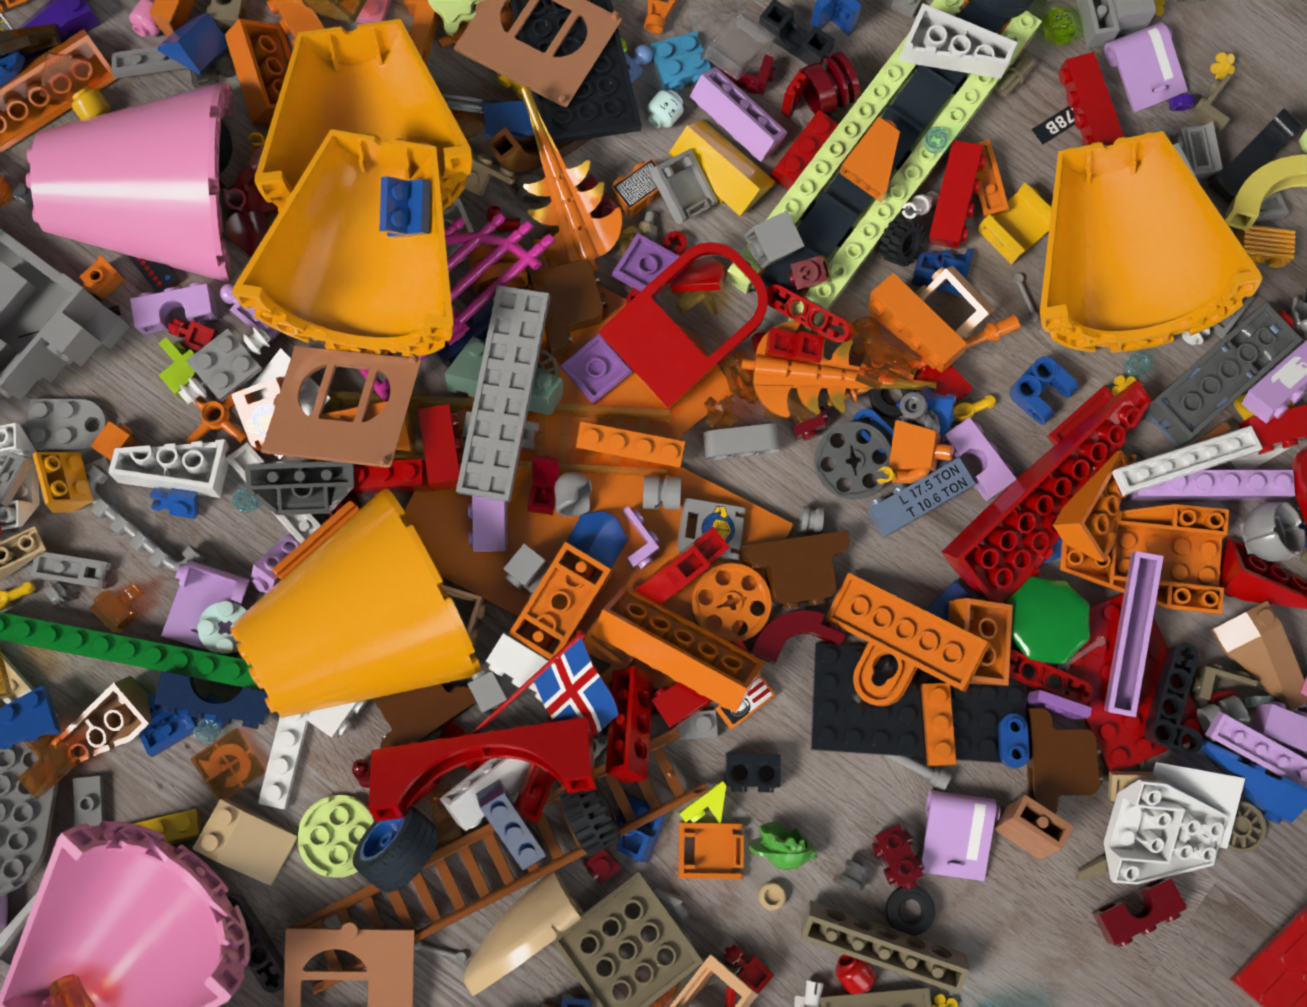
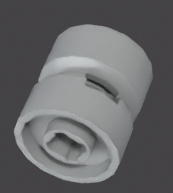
[643,475,681,510]
[1197,695,1250,742]

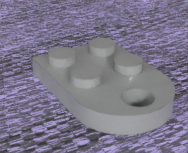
[26,399,108,452]

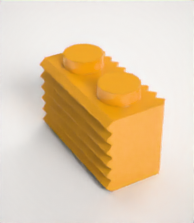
[1236,225,1296,268]

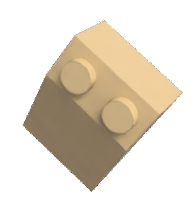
[192,798,298,886]

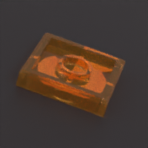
[190,728,266,802]

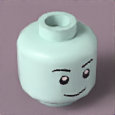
[647,90,684,128]

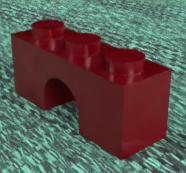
[1091,877,1187,947]

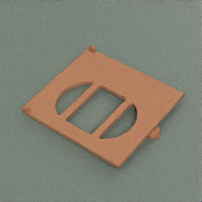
[454,0,622,107]
[261,346,422,468]
[283,922,415,1007]

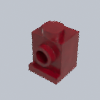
[583,848,621,885]

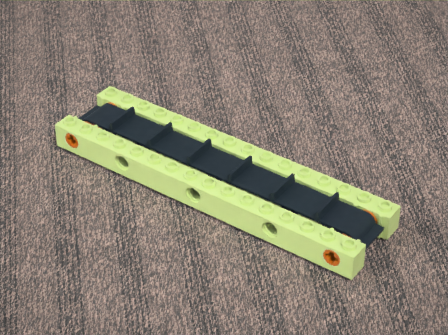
[726,0,1042,333]

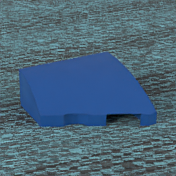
[912,249,974,296]
[616,792,669,862]

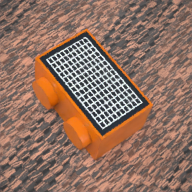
[611,158,662,219]

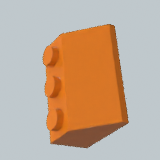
[948,598,1013,686]

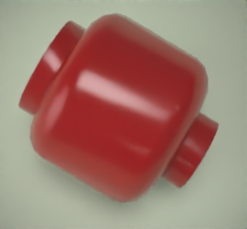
[835,954,876,994]

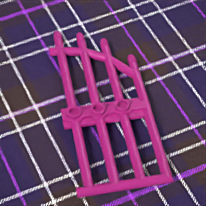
[358,213,555,402]

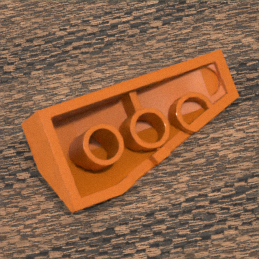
[1053,450,1130,562]

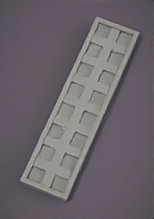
[456,286,550,502]

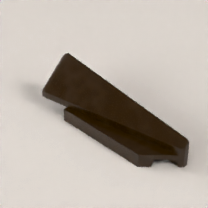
[0,24,62,59]

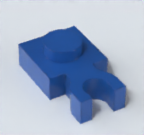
[150,488,199,519]

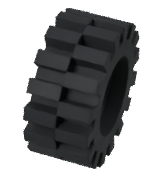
[880,217,925,267]

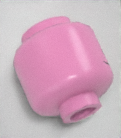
[129,0,161,37]

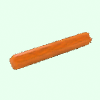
[272,501,360,580]

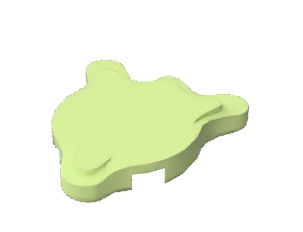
[428,0,485,36]

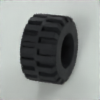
[560,781,621,856]

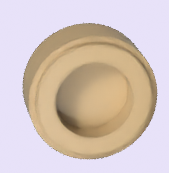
[758,882,786,911]

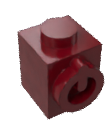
[789,255,832,290]

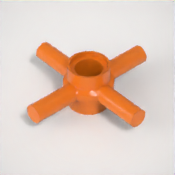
[185,386,248,444]

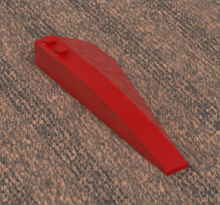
[941,381,1152,604]

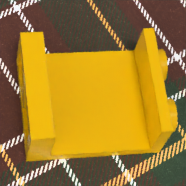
[977,182,1052,265]

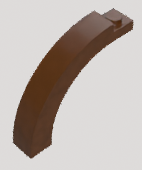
[485,127,591,172]

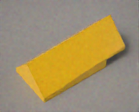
[669,119,776,217]

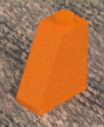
[840,117,900,203]

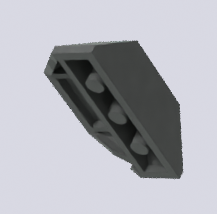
[245,460,355,515]

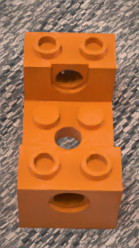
[508,542,613,660]

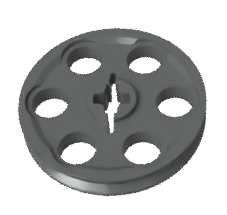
[814,422,891,500]

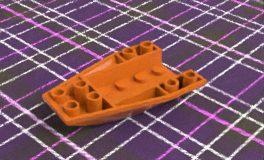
[1059,504,1229,615]

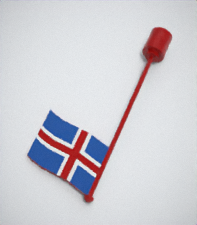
[413,630,619,805]

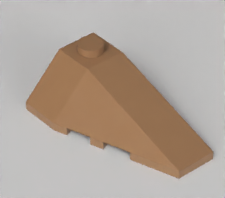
[1210,601,1307,711]
[46,676,152,770]

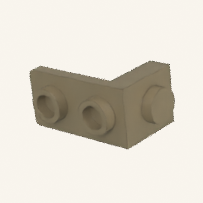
[1192,73,1232,135]
[1190,663,1258,701]

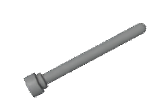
[886,756,952,791]

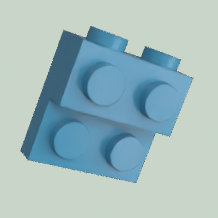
[649,31,711,92]

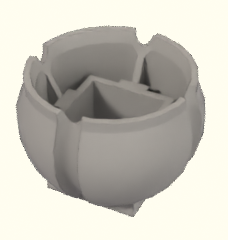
[1239,502,1306,562]

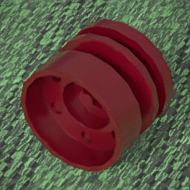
[799,51,861,115]

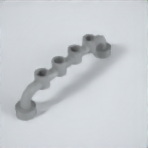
[86,463,206,571]

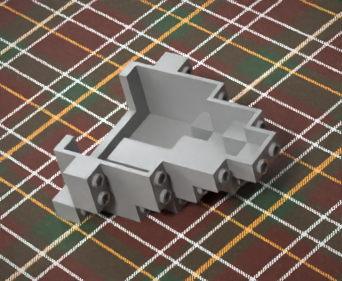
[0,228,130,400]

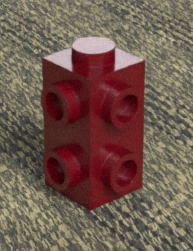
[871,824,925,891]

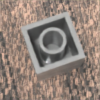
[1113,0,1156,35]
[744,210,804,270]

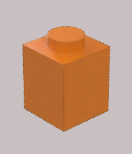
[90,421,138,461]

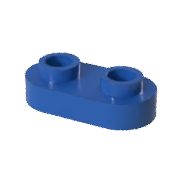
[853,409,894,453]
[998,714,1029,769]

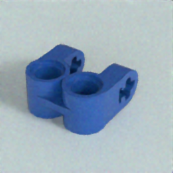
[1010,357,1079,425]

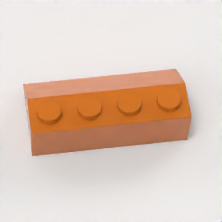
[225,18,291,125]

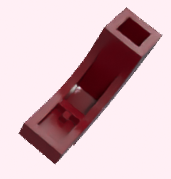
[750,610,846,665]

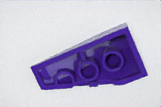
[18,0,101,62]

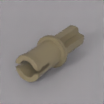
[995,55,1037,97]

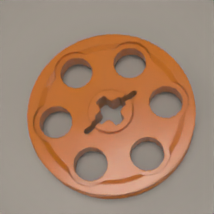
[692,563,771,643]

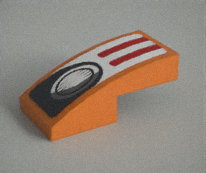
[715,674,776,730]

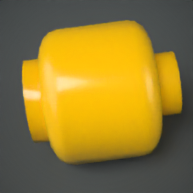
[71,87,111,120]

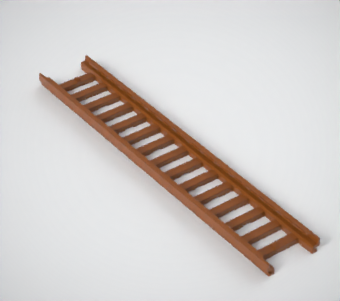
[285,727,709,995]

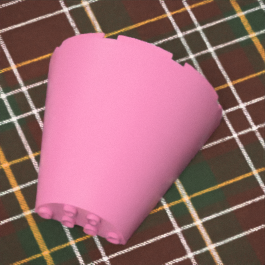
[26,82,233,281]
[0,821,250,1007]

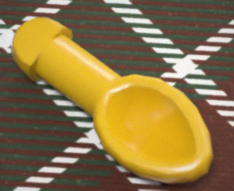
[953,395,996,422]
[0,582,36,611]

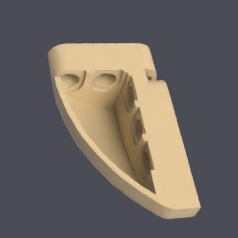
[464,871,584,996]

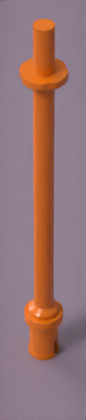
[825,314,1020,408]

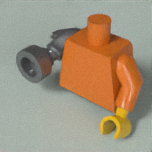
[877,392,953,484]

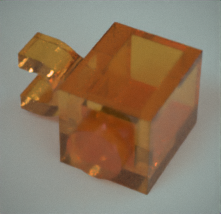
[89,584,145,633]

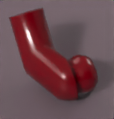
[352,759,370,788]

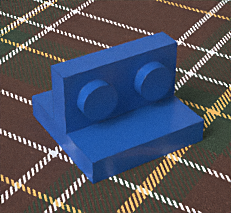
[810,0,862,36]
[379,176,431,238]

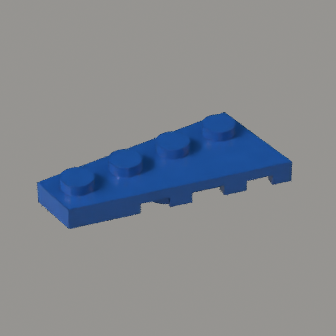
[0,685,61,750]

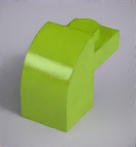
[158,337,200,400]

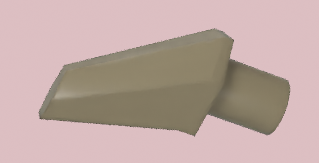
[1076,856,1109,881]

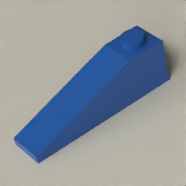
[1200,741,1307,824]

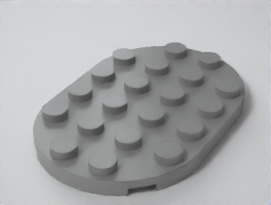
[0,741,59,896]

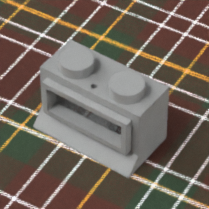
[1173,122,1223,181]

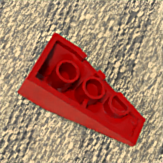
[1219,537,1307,609]

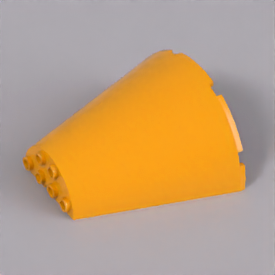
[255,19,472,212]
[232,129,453,358]
[1040,131,1262,353]
[230,489,482,718]

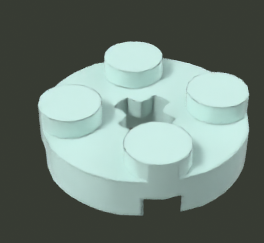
[197,601,246,654]

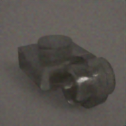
[190,57,237,88]

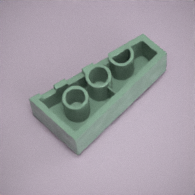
[445,336,563,415]

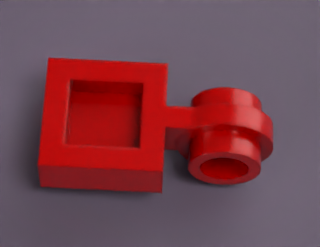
[167,318,218,351]
[723,944,775,994]

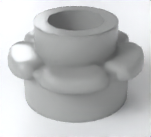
[43,581,68,606]

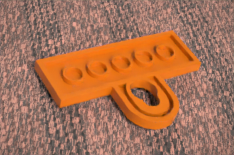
[825,572,990,706]

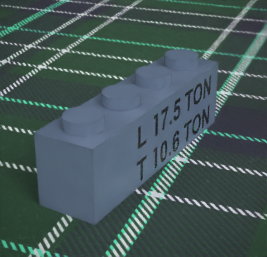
[866,457,976,539]

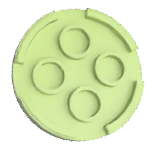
[298,795,375,878]

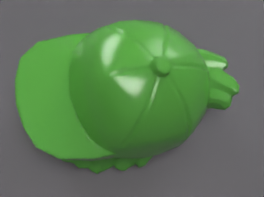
[749,821,817,870]

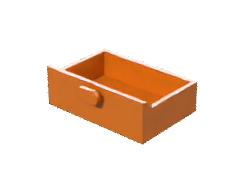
[150,0,197,37]

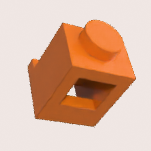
[79,255,125,300]

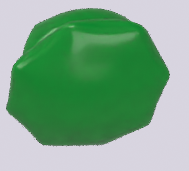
[1006,576,1090,664]

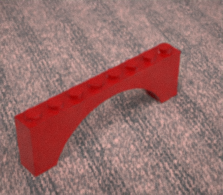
[368,717,596,822]

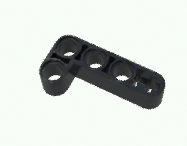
[1208,108,1303,202]
[1144,643,1203,754]
[227,894,285,993]

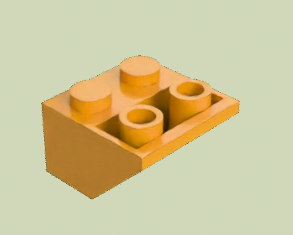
[33,452,94,513]

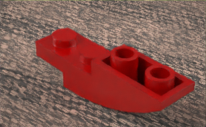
[633,526,730,604]

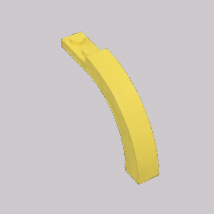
[1224,154,1307,231]

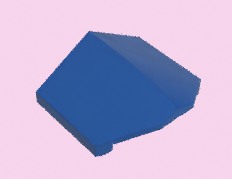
[566,511,627,569]

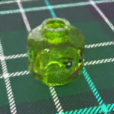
[1042,6,1077,45]

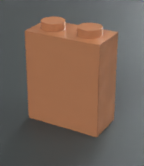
[993,795,1074,860]

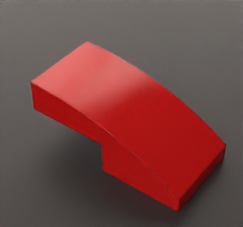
[765,327,825,363]

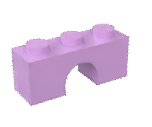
[130,282,219,335]
[940,417,1016,502]

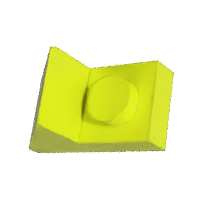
[679,780,726,824]

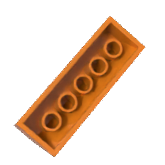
[0,29,118,153]
[593,585,765,713]

